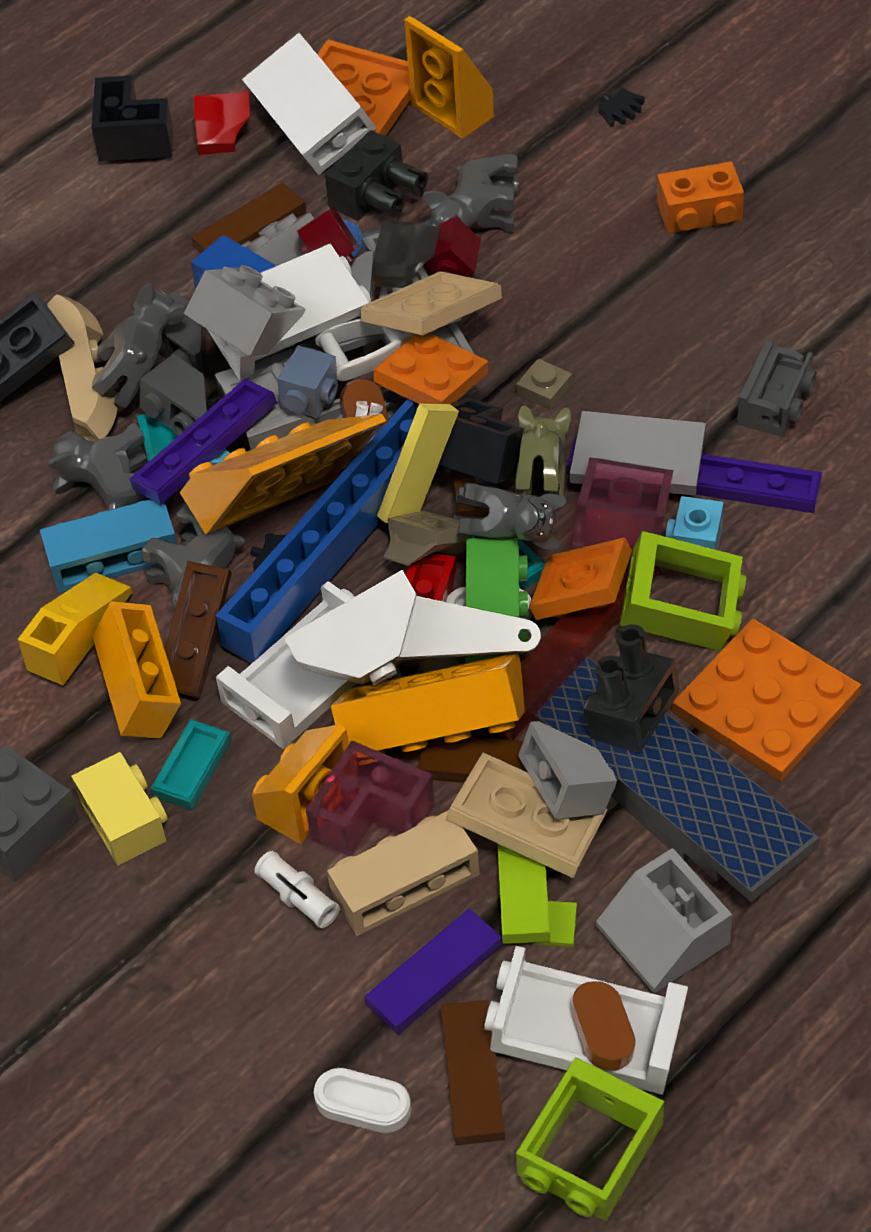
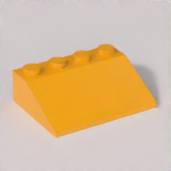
[180,414,386,535]

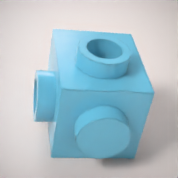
[666,496,724,550]

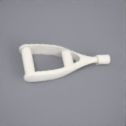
[315,317,462,381]

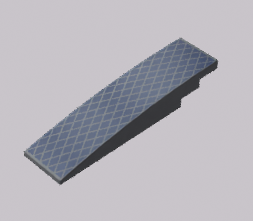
[522,641,820,902]

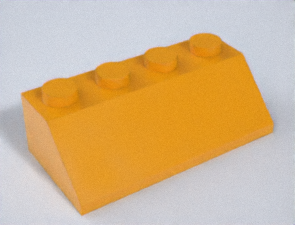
[331,653,525,761]

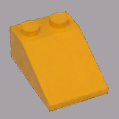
[404,16,494,139]

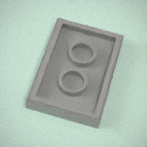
[570,411,706,496]

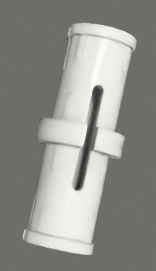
[255,851,340,929]

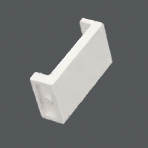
[242,33,376,175]
[207,244,372,381]
[216,581,357,749]
[484,946,688,1095]

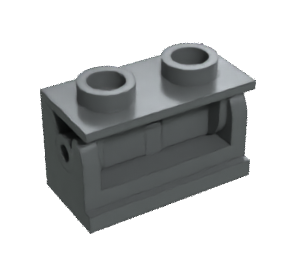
[737,340,817,437]

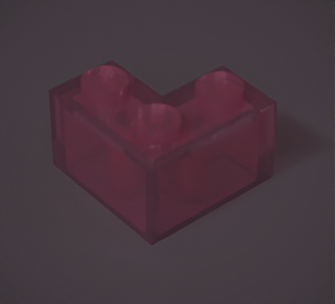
[306,741,435,856]

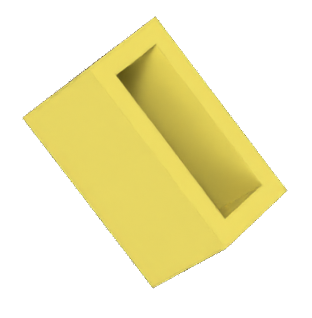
[71,752,168,866]

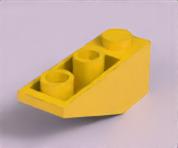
[17,573,133,685]

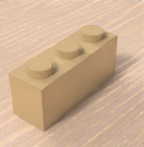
[327,810,480,936]

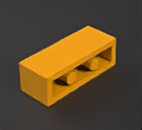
[92,601,181,738]

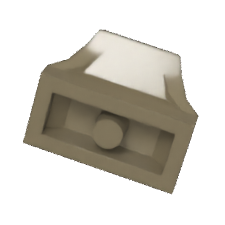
[383,511,472,566]

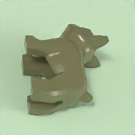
[515,405,572,497]

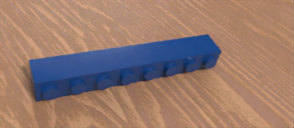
[216,399,419,663]

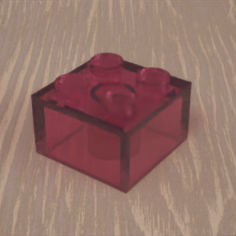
[572,457,674,556]

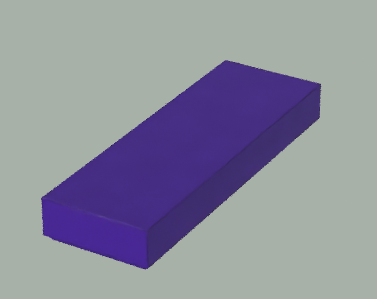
[364,908,503,1035]

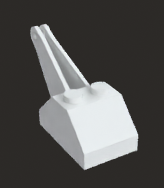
[284,570,541,686]

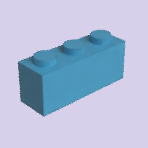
[40,499,177,593]

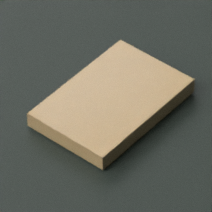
[360,271,502,335]
[446,753,608,878]

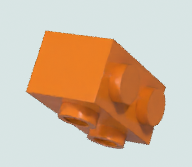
[657,161,744,234]

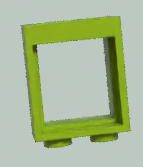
[620,531,746,651]
[516,1057,664,1221]

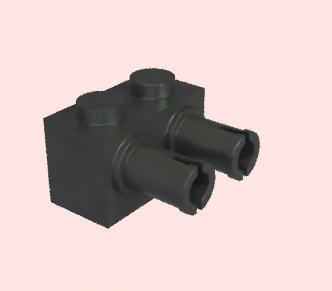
[325,130,428,221]
[584,624,680,753]

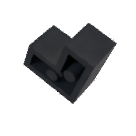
[91,75,173,161]
[437,397,524,486]

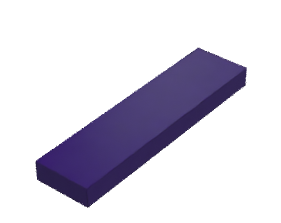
[129,378,277,505]

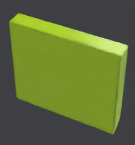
[532,901,577,947]

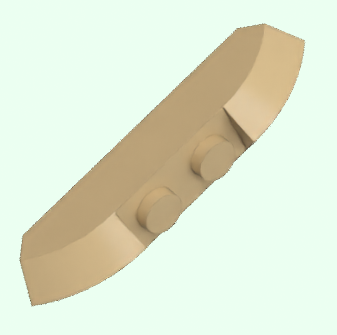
[48,294,118,442]

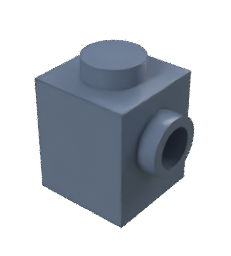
[277,345,338,418]

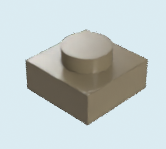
[516,358,572,410]

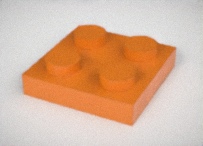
[373,333,489,404]
[529,537,632,620]

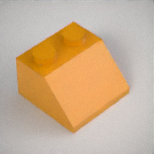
[252,725,354,844]

